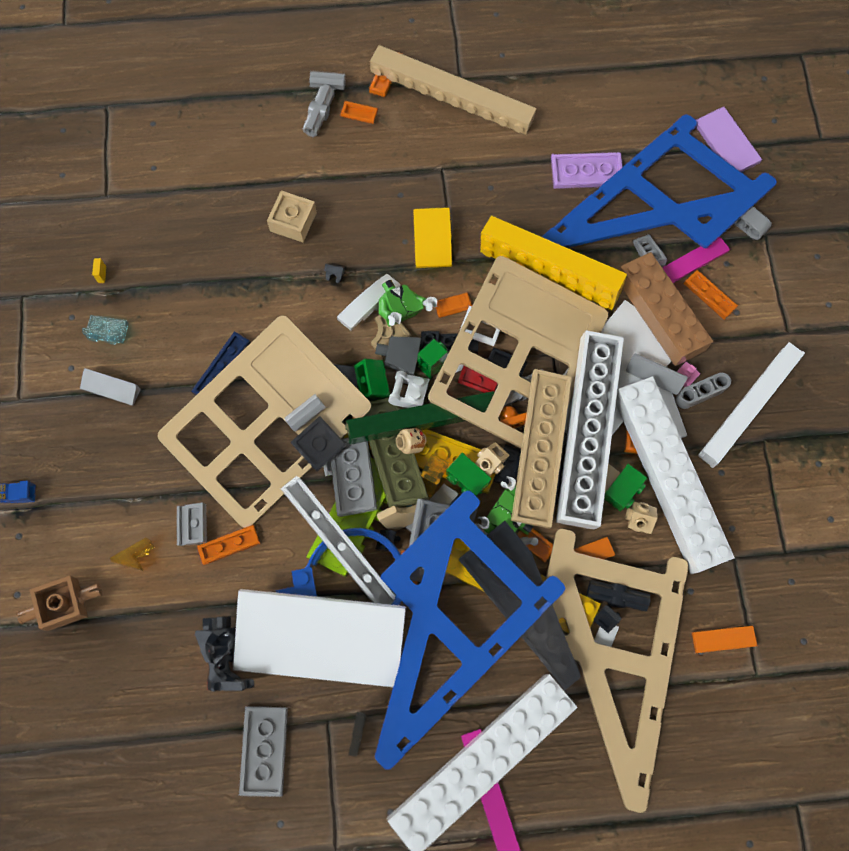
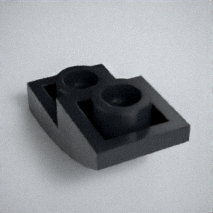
[420,331,458,353]

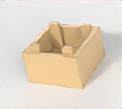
[267,191,317,242]

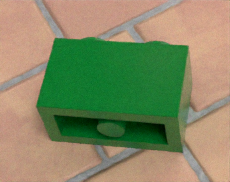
[417,339,448,380]
[354,359,390,401]
[446,453,492,497]
[604,464,647,512]

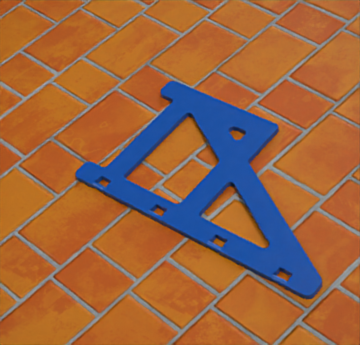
[542,114,777,248]
[375,491,565,770]

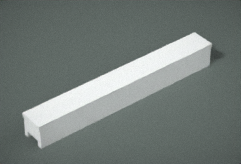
[698,342,805,468]
[281,476,395,605]

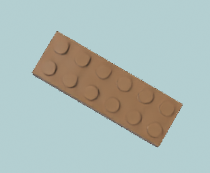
[619,252,713,366]

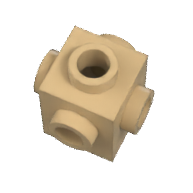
[475,442,510,476]
[625,502,657,534]

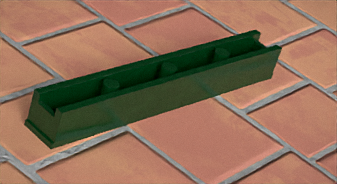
[345,391,494,445]

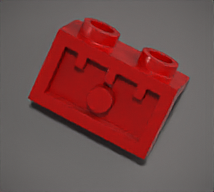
[457,366,497,393]

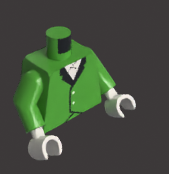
[379,280,437,327]
[475,476,534,535]

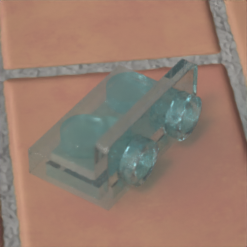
[81,315,129,344]

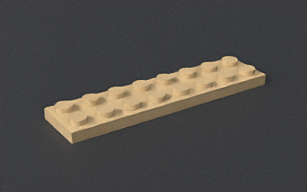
[511,369,572,528]

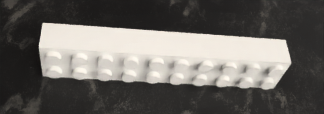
[556,330,624,530]
[616,376,735,574]
[387,674,578,851]

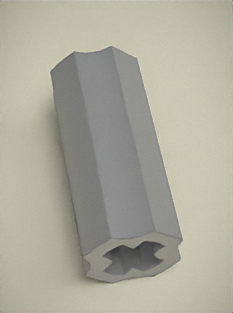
[309,71,346,90]
[284,394,326,432]

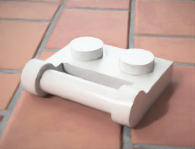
[388,371,429,408]

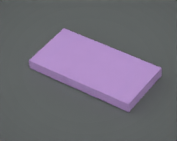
[696,107,762,172]
[551,152,623,188]

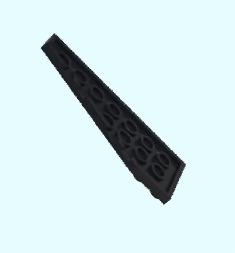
[458,521,581,690]

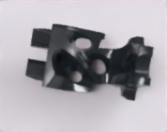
[195,616,255,692]

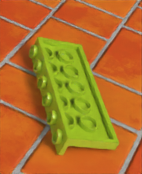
[306,457,388,578]

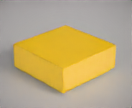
[92,258,107,283]

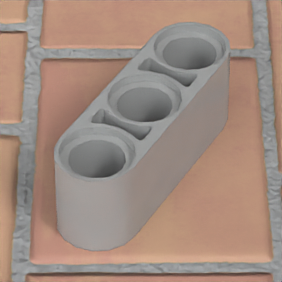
[734,207,771,240]
[676,373,731,409]

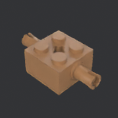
[17,576,102,631]

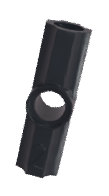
[587,580,651,612]

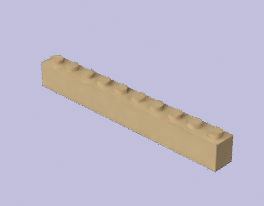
[370,45,536,134]

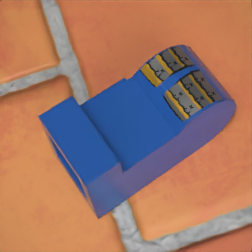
[0,481,36,503]

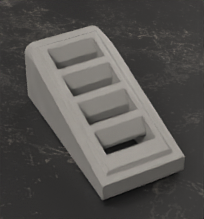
[633,234,667,267]

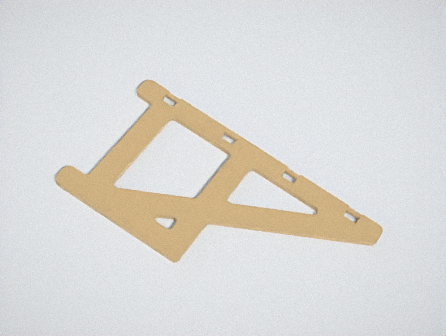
[546,529,688,813]

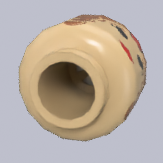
[396,428,426,454]

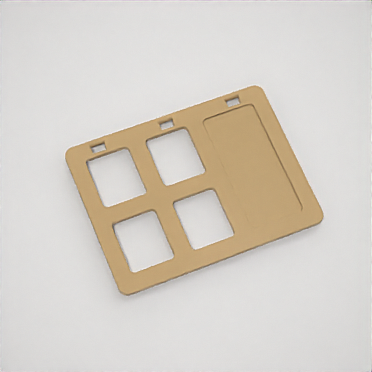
[428,256,608,448]
[158,316,371,528]

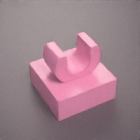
[677,362,700,387]

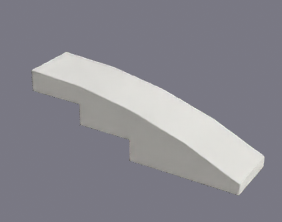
[337,274,401,331]

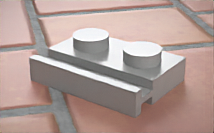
[177,503,207,546]

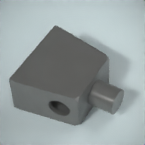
[375,336,421,375]

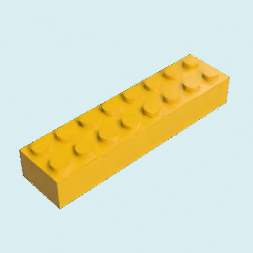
[480,216,627,310]

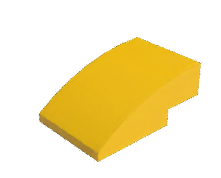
[413,208,452,268]

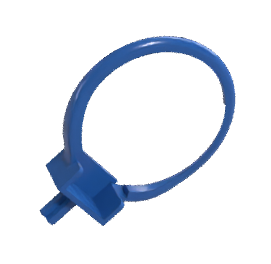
[276,528,402,606]

